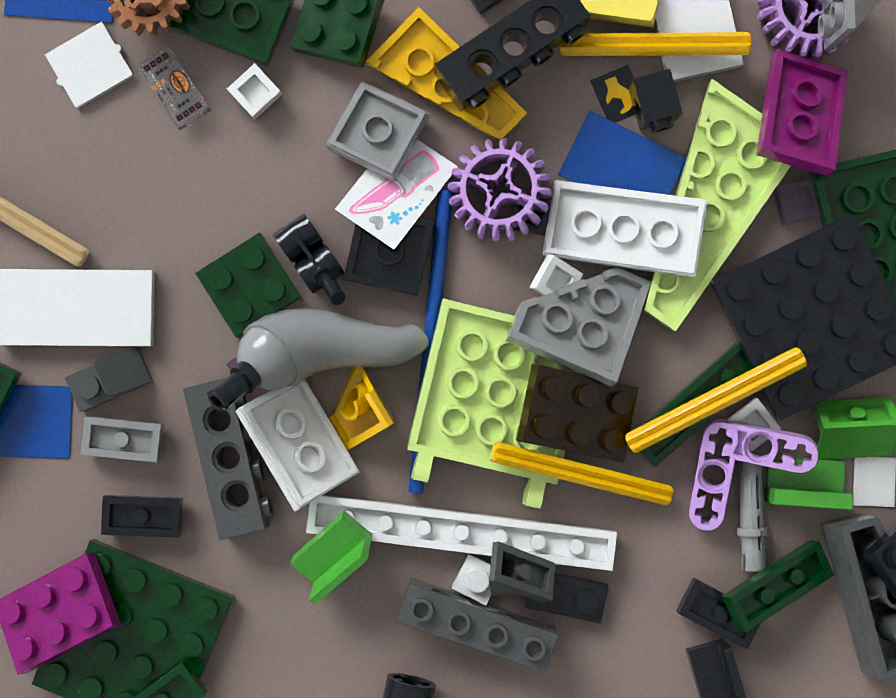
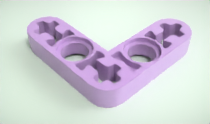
[689,419,818,531]

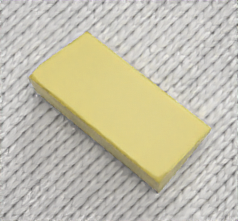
[580,0,659,28]

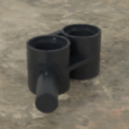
[273,214,346,305]

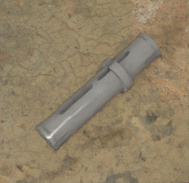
[737,454,768,571]

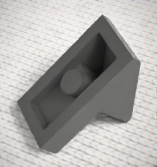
[65,347,153,412]
[489,541,555,603]

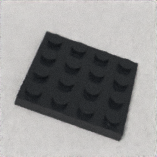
[710,214,896,421]

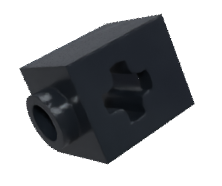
[628,69,683,133]

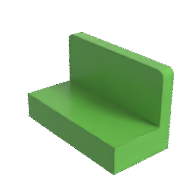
[813,397,896,460]
[765,456,853,510]
[290,511,372,604]

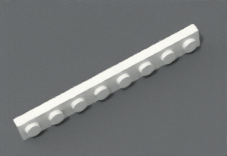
[306,495,617,571]

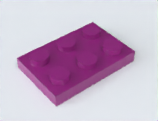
[756,49,848,176]
[0,553,121,675]

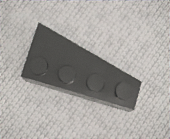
[821,513,896,681]

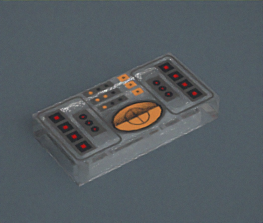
[136,45,212,131]

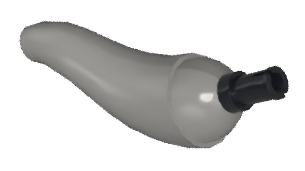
[207,308,429,413]

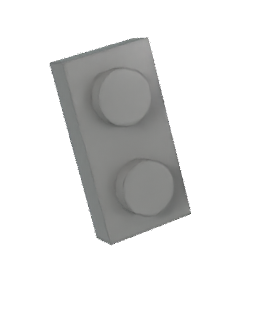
[80,416,164,463]

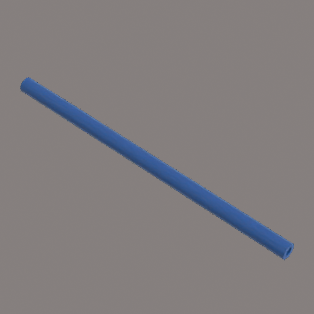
[408,190,453,494]

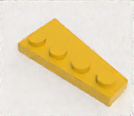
[366,7,527,141]

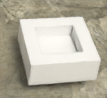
[227,63,282,120]
[529,254,583,296]
[727,398,781,451]
[452,553,491,605]

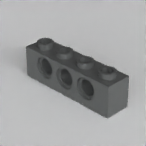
[183,378,274,540]
[397,578,558,673]

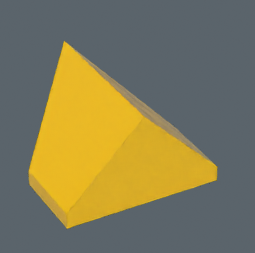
[328,367,395,451]

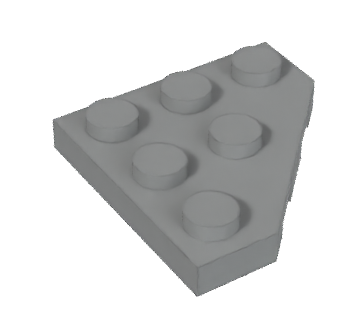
[506,267,651,387]

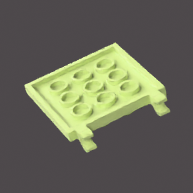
[407,299,583,509]

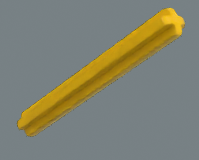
[559,32,752,56]
[625,348,807,453]
[491,442,674,506]

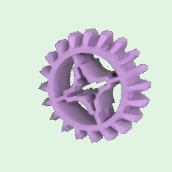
[757,0,857,59]
[448,138,552,242]

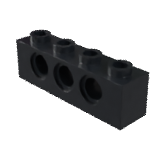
[434,0,591,112]

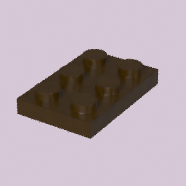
[516,364,639,462]

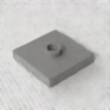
[326,81,429,181]

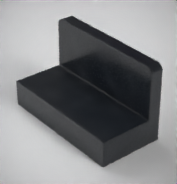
[685,638,746,698]

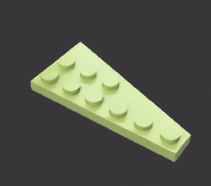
[642,79,791,332]

